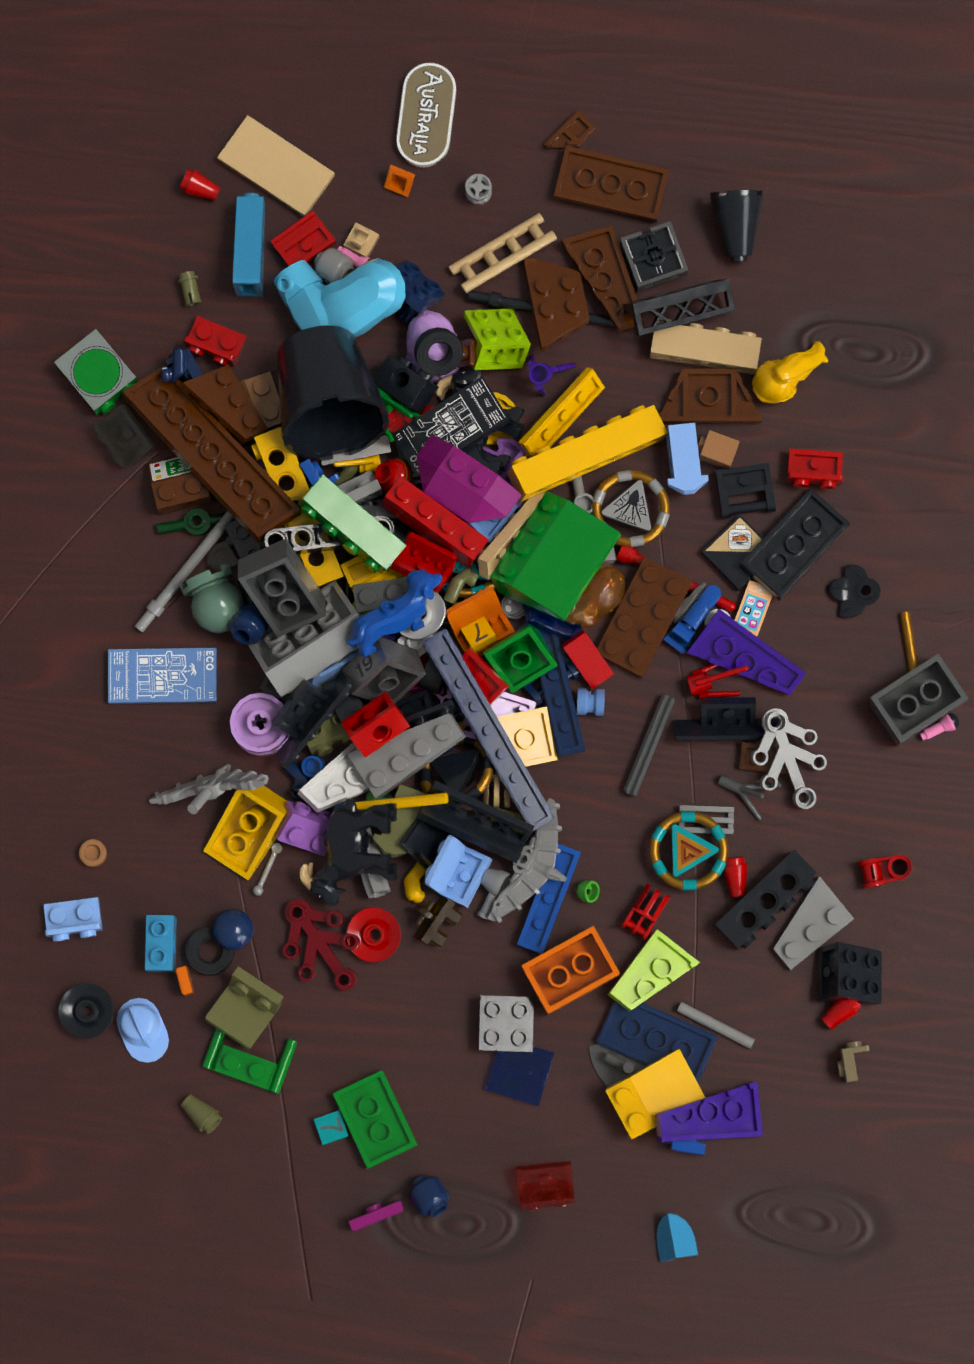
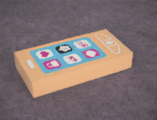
[735,580,773,636]

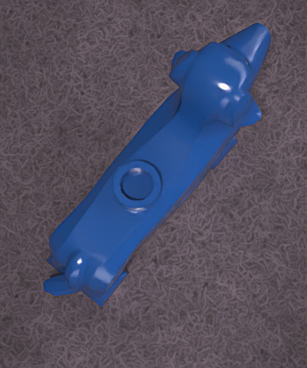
[347,569,442,657]

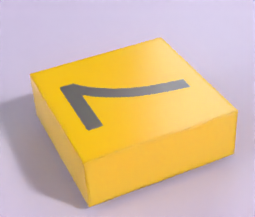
[461,616,498,652]

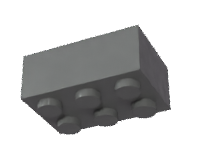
[238,538,326,637]
[867,653,969,746]

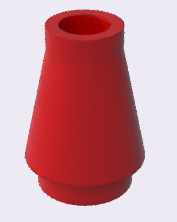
[180,169,221,201]
[723,856,748,897]
[821,998,862,1030]

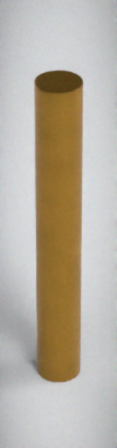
[899,612,919,672]

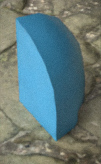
[656,1214,698,1262]

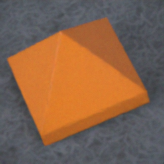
[384,165,415,198]

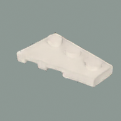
[298,743,370,813]

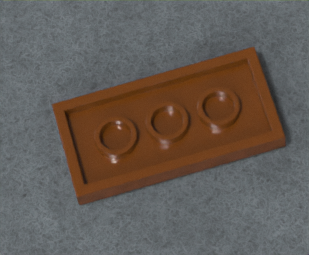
[554,145,669,222]
[597,557,693,677]

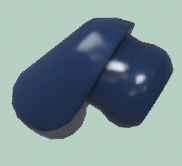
[161,348,186,383]
[283,762,310,800]

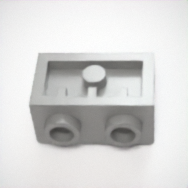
[337,471,383,505]

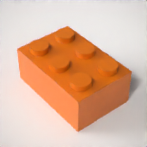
[521,926,620,1015]

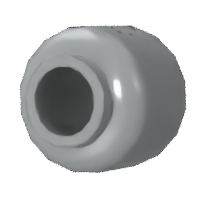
[314,248,355,284]

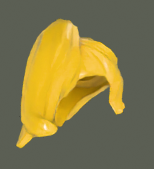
[752,341,828,403]

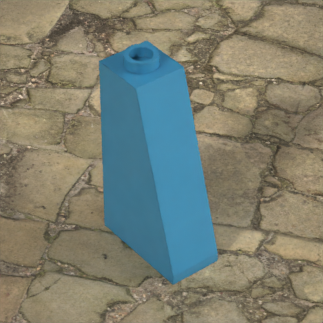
[233,193,265,297]

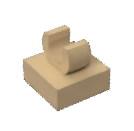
[343,223,380,257]

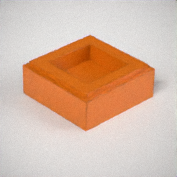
[176,966,195,996]

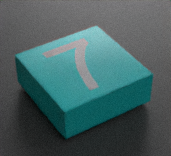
[314,1110,349,1145]

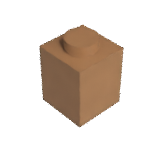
[698,430,740,469]

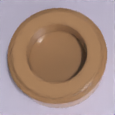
[79,839,107,867]

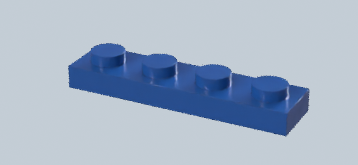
[517,844,581,954]

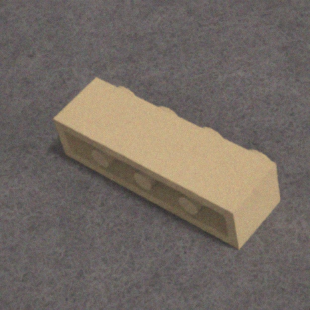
[650,319,762,375]

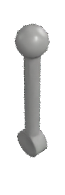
[252,843,282,896]

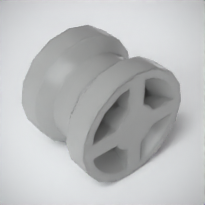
[465,174,492,205]

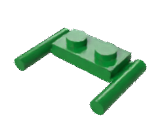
[202,1028,298,1094]

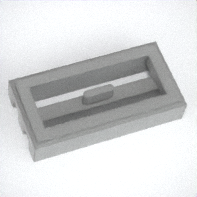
[679,805,734,835]

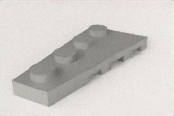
[347,713,466,799]

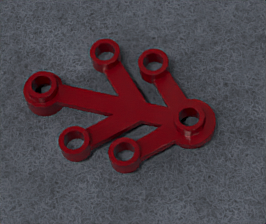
[283,899,360,991]

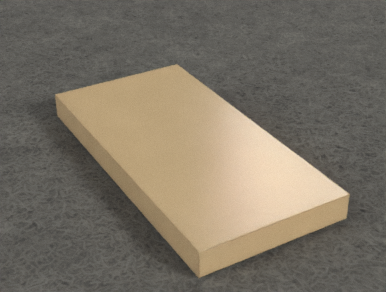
[217,115,335,217]

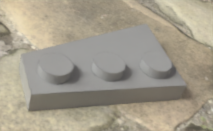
[773,876,854,970]

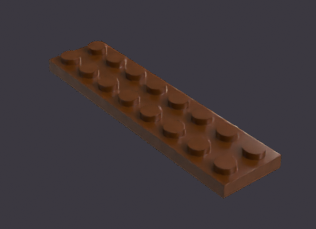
[122,365,300,543]

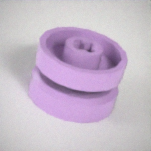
[230,693,290,757]

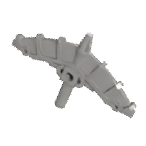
[149,764,269,814]
[488,798,567,923]

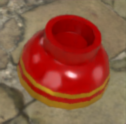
[375,458,412,494]

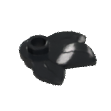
[827,565,881,618]

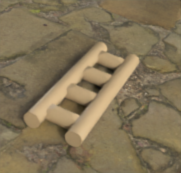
[448,213,557,293]

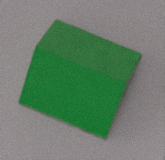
[483,624,558,693]

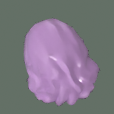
[405,310,460,385]

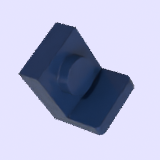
[165,349,203,381]

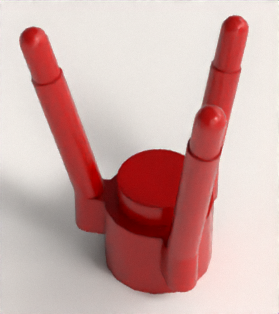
[687,663,749,700]

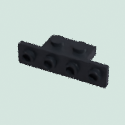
[271,672,353,768]
[395,689,461,731]
[673,697,778,741]

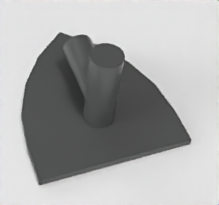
[589,1044,647,1086]

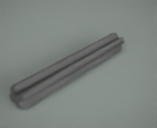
[623,694,675,796]

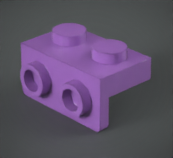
[275,800,331,856]

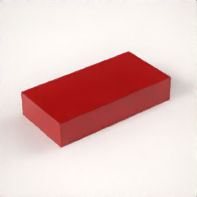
[561,630,614,689]

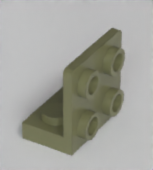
[205,966,284,1049]

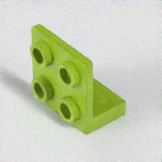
[464,309,531,370]

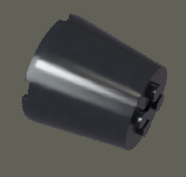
[277,325,389,460]

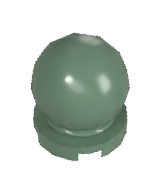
[180,564,244,633]

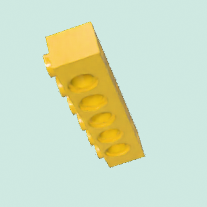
[251,427,344,587]

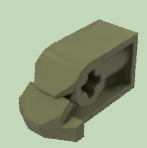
[373,784,425,858]

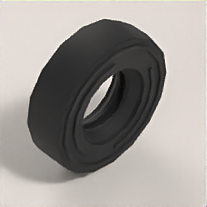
[414,327,463,376]
[185,926,235,976]

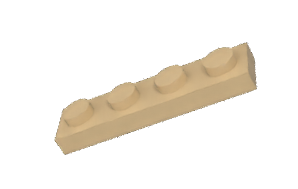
[477,492,546,580]

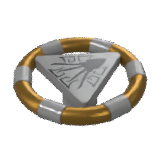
[591,470,670,548]

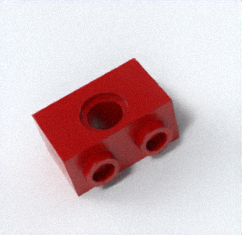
[341,691,410,758]

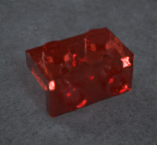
[516,1161,575,1210]

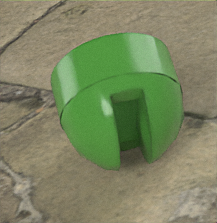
[576,880,600,903]

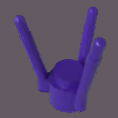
[527,355,576,397]

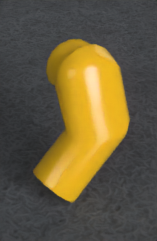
[403,862,426,903]

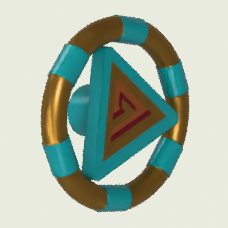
[649,811,729,890]

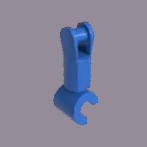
[663,585,721,654]

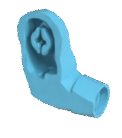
[273,258,406,338]

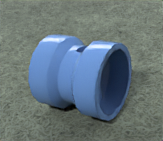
[577,688,605,716]

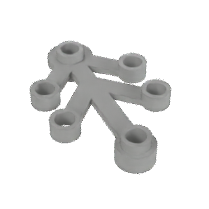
[750,708,827,809]

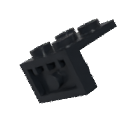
[818,942,882,1005]

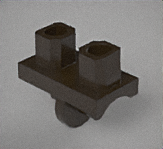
[414,896,462,947]

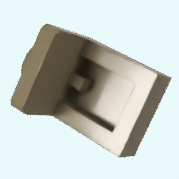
[837,1041,870,1083]

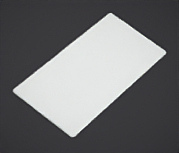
[321,435,391,465]

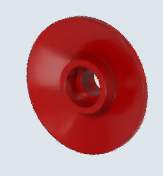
[347,907,401,962]

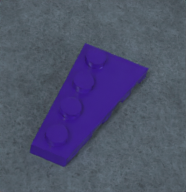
[687,609,806,695]
[655,1081,763,1143]

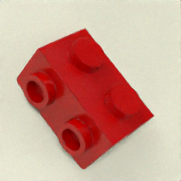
[787,448,843,489]
[391,532,457,594]

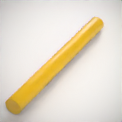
[344,793,448,810]

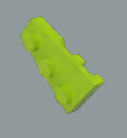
[607,929,700,1011]

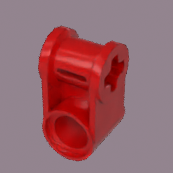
[857,855,912,889]

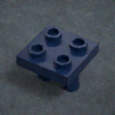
[395,260,446,324]

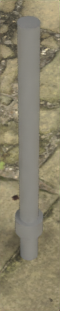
[135,511,235,632]

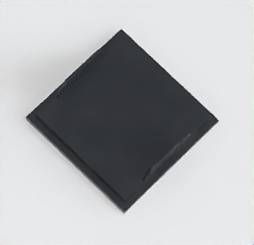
[399,816,461,871]

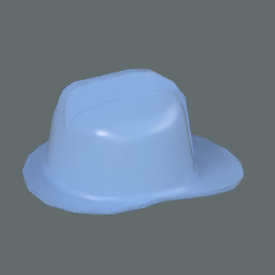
[117,998,169,1063]

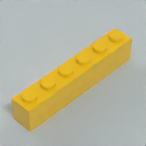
[507,405,668,502]

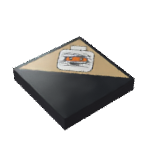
[701,515,763,591]

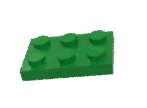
[333,1070,418,1169]

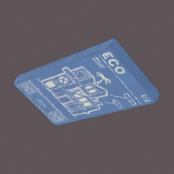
[108,648,217,704]

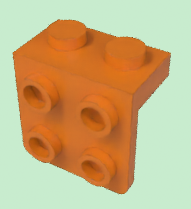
[446,587,515,657]

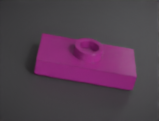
[348,1201,404,1231]

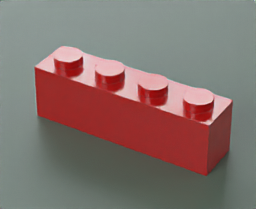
[381,476,489,569]

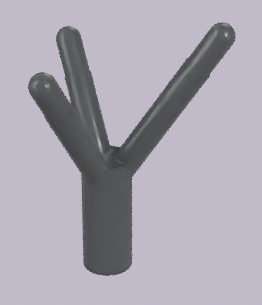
[718,775,782,821]

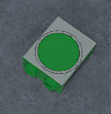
[54,329,138,416]

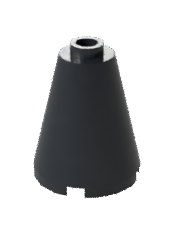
[710,190,763,262]

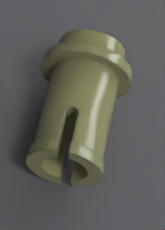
[177,271,202,307]

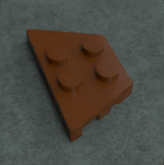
[523,256,589,351]
[659,368,762,423]

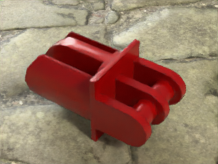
[621,883,670,941]

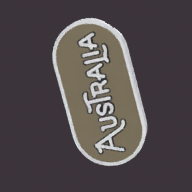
[397,63,456,168]

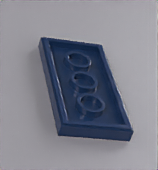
[596,1000,719,1083]

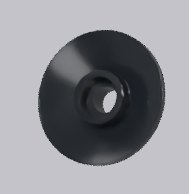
[59,983,114,1039]

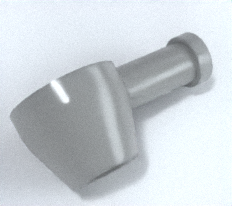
[477,869,511,920]

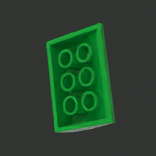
[490,491,621,621]

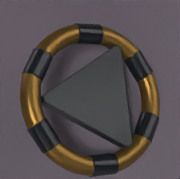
[420,737,494,806]

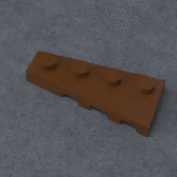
[561,225,644,332]

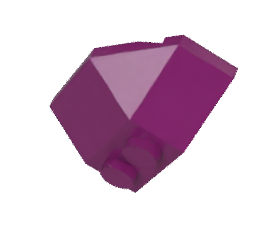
[417,435,522,523]

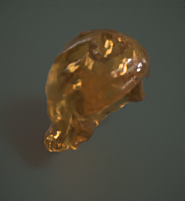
[565,563,626,628]

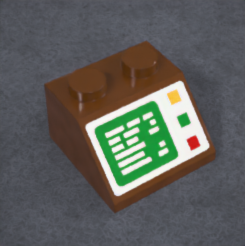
[148,456,212,515]

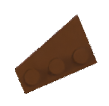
[181,365,268,444]

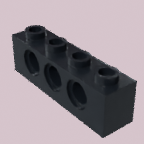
[714,849,817,950]

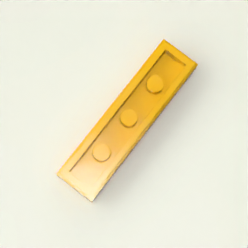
[518,367,605,458]

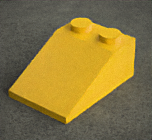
[203,786,288,880]
[605,1049,705,1139]

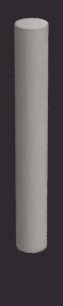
[677,1002,755,1049]

